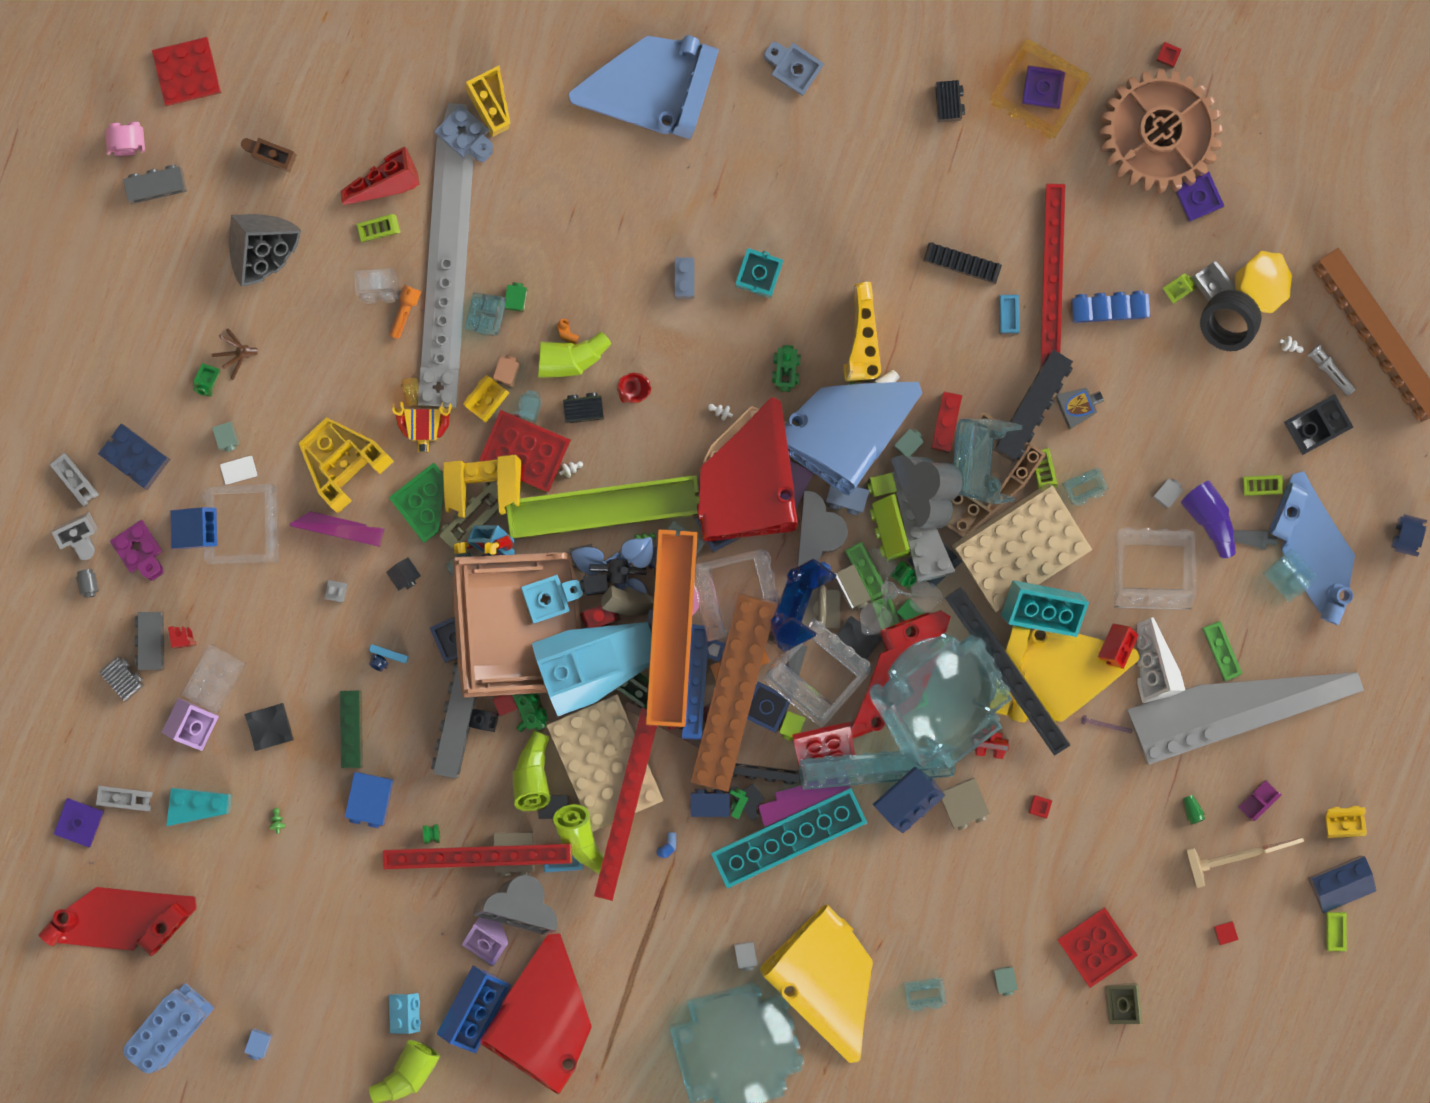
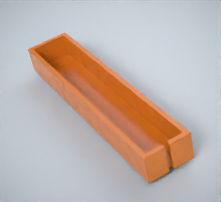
[646,529,698,727]

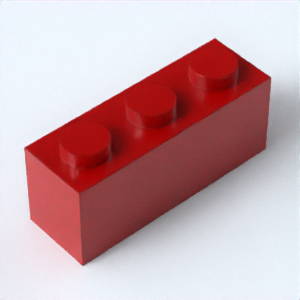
[930,391,963,453]

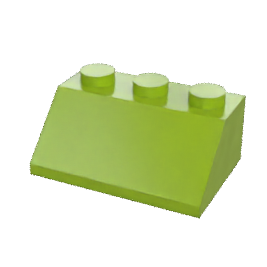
[869,494,910,562]

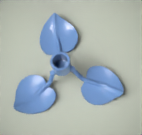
[572,537,653,594]

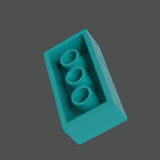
[1001,580,1089,637]

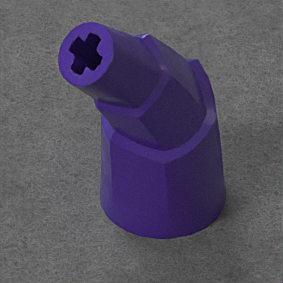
[1181,481,1236,558]

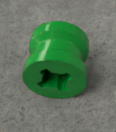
[423,824,440,844]

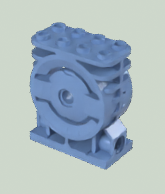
[123,983,215,1073]

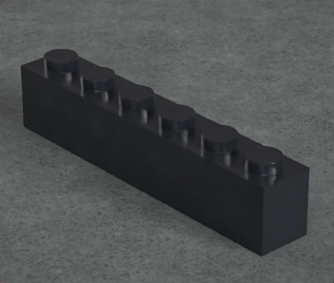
[993,349,1073,462]

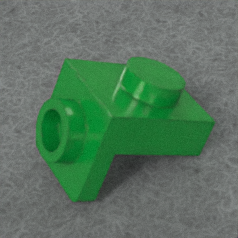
[890,560,917,589]

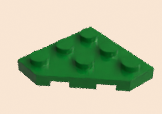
[389,463,444,543]

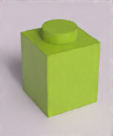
[867,473,897,498]
[779,711,805,741]

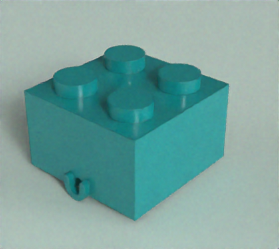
[735,248,784,299]

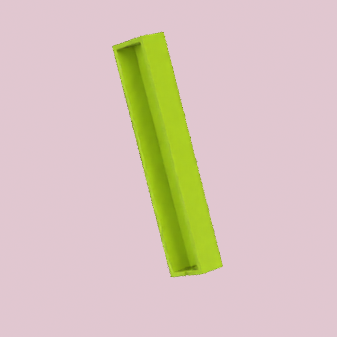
[506,475,700,540]

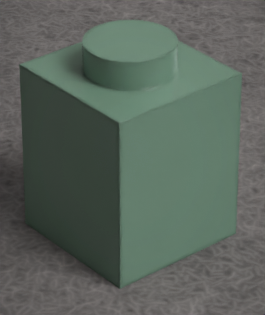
[212,422,240,453]
[893,429,924,456]
[993,966,1018,996]

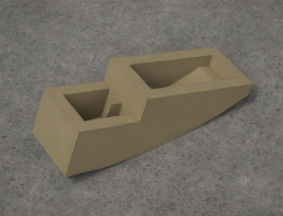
[601,586,654,615]

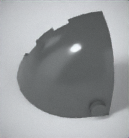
[229,214,301,286]

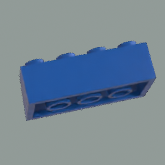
[437,966,512,1054]

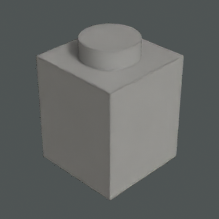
[1152,478,1184,509]
[734,941,757,971]

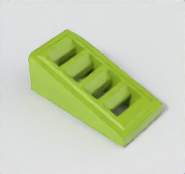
[356,214,400,242]
[1035,448,1058,489]
[1243,475,1284,496]

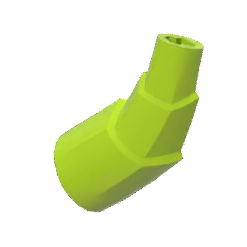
[538,331,611,378]
[512,731,551,811]
[553,804,604,874]
[369,1040,440,1103]

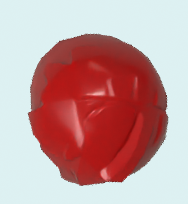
[617,372,651,404]

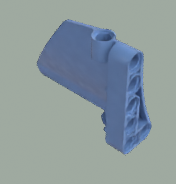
[568,36,719,140]

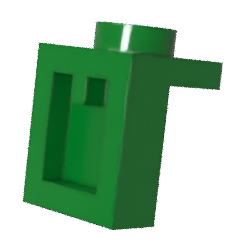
[193,363,220,397]
[730,788,748,819]

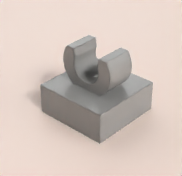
[324,580,348,603]

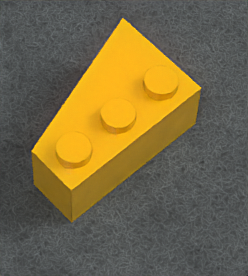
[465,65,510,137]

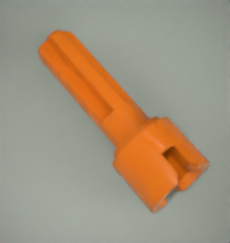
[390,285,422,339]

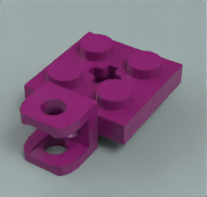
[110,520,164,581]

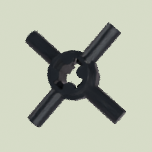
[589,559,647,584]

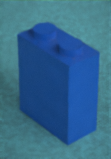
[170,507,217,549]
[345,772,394,828]

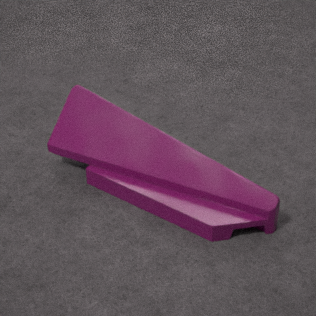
[289,511,385,547]
[758,773,850,826]

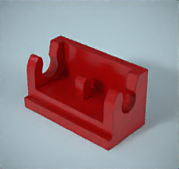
[1098,623,1139,669]
[168,626,197,649]

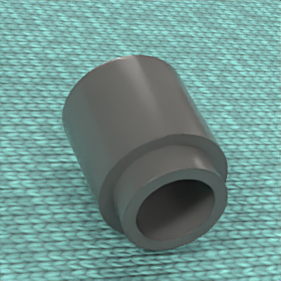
[76,569,99,598]

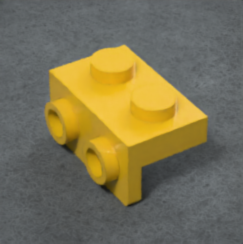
[463,375,509,423]
[1324,806,1367,838]

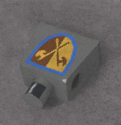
[1055,388,1104,430]

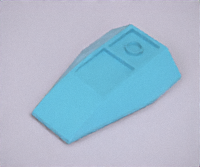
[532,622,652,716]

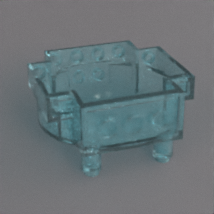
[869,633,1012,769]
[669,982,805,1103]

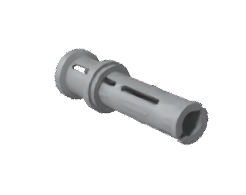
[1307,344,1356,396]

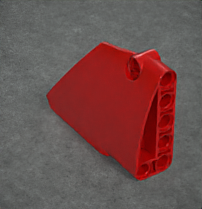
[480,933,592,1094]

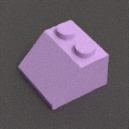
[161,698,219,751]

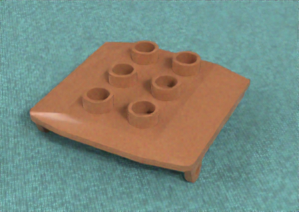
[453,552,581,698]

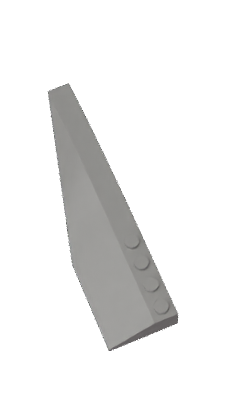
[1127,672,1364,765]

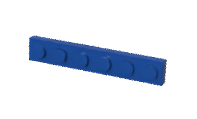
[682,625,710,740]

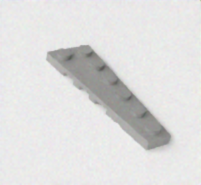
[892,472,955,583]

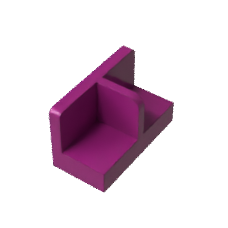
[1238,780,1282,821]

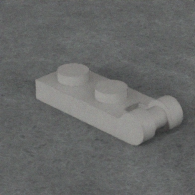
[50,453,99,507]
[96,786,153,811]

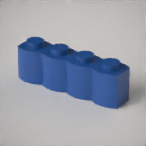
[1071,291,1150,323]

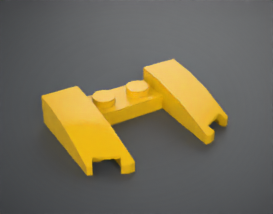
[443,455,521,519]

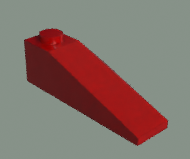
[341,147,420,205]

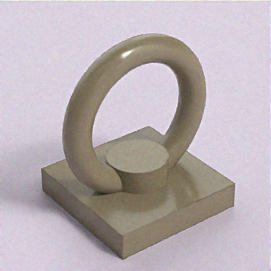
[801,585,841,631]

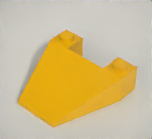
[299,417,394,513]

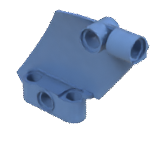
[1269,471,1355,625]

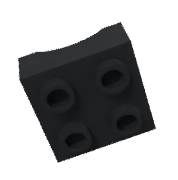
[828,616,882,669]
[245,703,294,751]

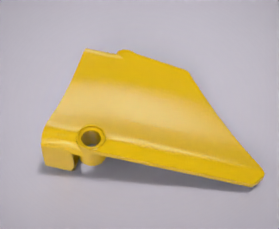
[843,282,881,383]
[990,625,1139,722]
[760,904,873,1063]

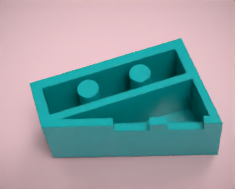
[166,788,232,826]

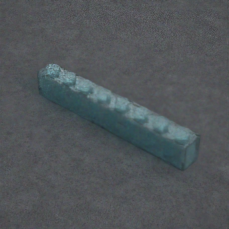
[799,746,956,790]

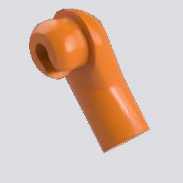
[557,318,580,344]

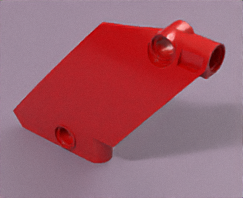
[849,610,951,739]
[38,887,197,956]

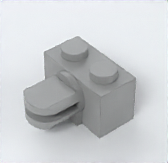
[51,512,98,560]

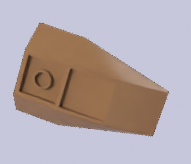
[946,411,1046,537]

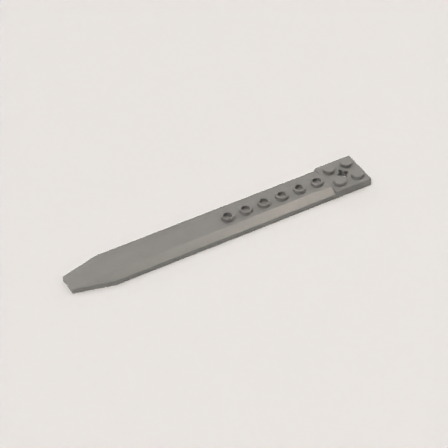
[418,103,474,408]

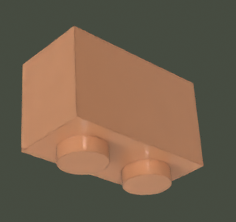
[493,355,521,388]

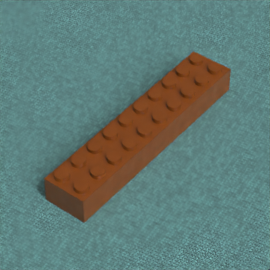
[1313,247,1430,422]
[691,593,777,792]

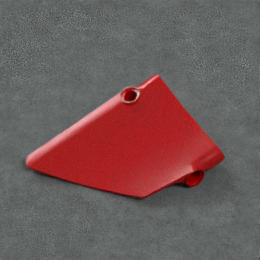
[697,397,798,541]

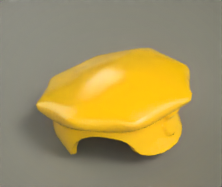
[1235,251,1292,313]

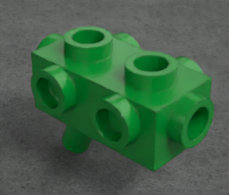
[772,345,801,392]
[513,693,549,732]

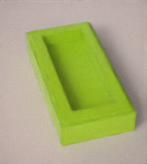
[1326,912,1347,951]

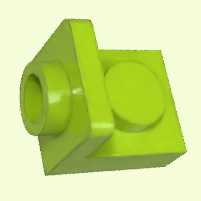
[1163,273,1196,304]

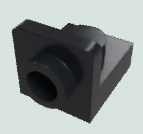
[469,709,499,732]

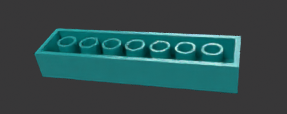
[711,788,867,889]

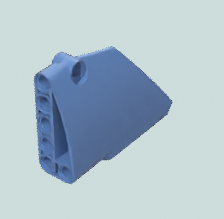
[785,382,922,495]

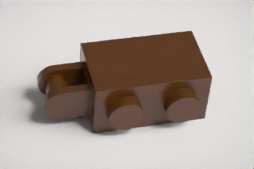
[241,138,297,173]

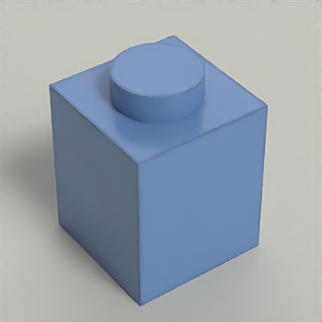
[244,1029,272,1060]

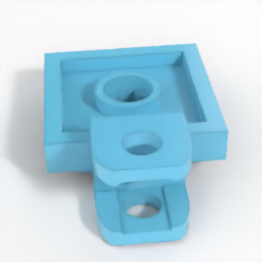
[520,575,583,624]

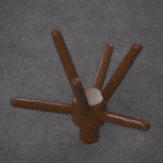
[212,329,258,380]

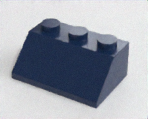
[873,766,945,833]
[1308,855,1376,913]

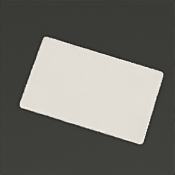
[220,456,258,485]

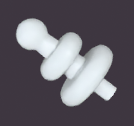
[1280,336,1304,353]
[708,404,733,421]
[559,461,583,478]

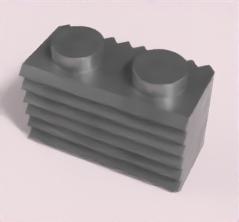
[99,657,144,701]

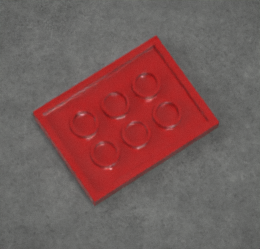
[479,410,571,493]

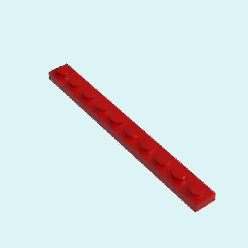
[1040,183,1066,368]
[594,708,657,901]
[383,844,572,870]

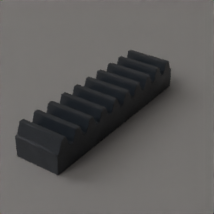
[923,242,1002,284]

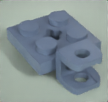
[764,42,824,96]
[435,104,493,163]

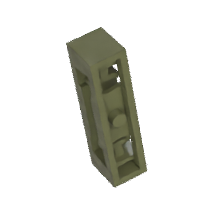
[439,481,499,550]

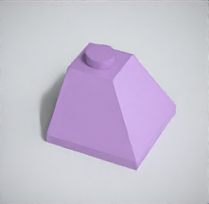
[462,917,508,966]

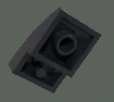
[1284,394,1354,455]

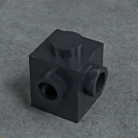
[386,557,421,591]

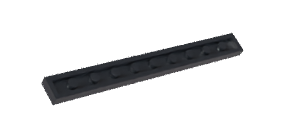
[945,586,1070,756]

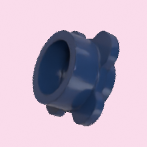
[369,654,388,672]

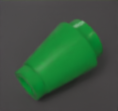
[1183,795,1205,825]

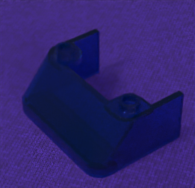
[770,558,837,652]

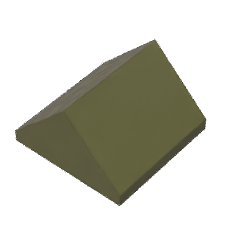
[1106,983,1143,1024]

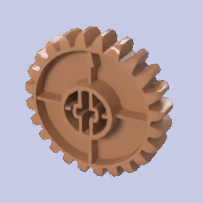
[1098,69,1224,194]

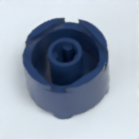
[1391,514,1427,557]

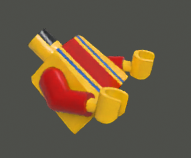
[392,402,452,453]

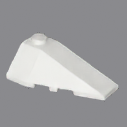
[1137,617,1185,703]

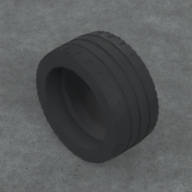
[1200,290,1262,352]

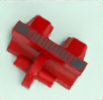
[974,726,1009,759]

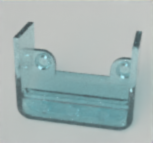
[953,418,1022,504]

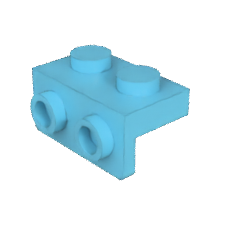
[389,993,421,1034]

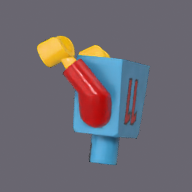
[454,525,515,556]

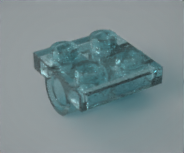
[465,292,507,336]
[1263,548,1318,602]

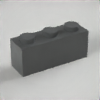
[123,165,187,204]
[135,612,164,670]

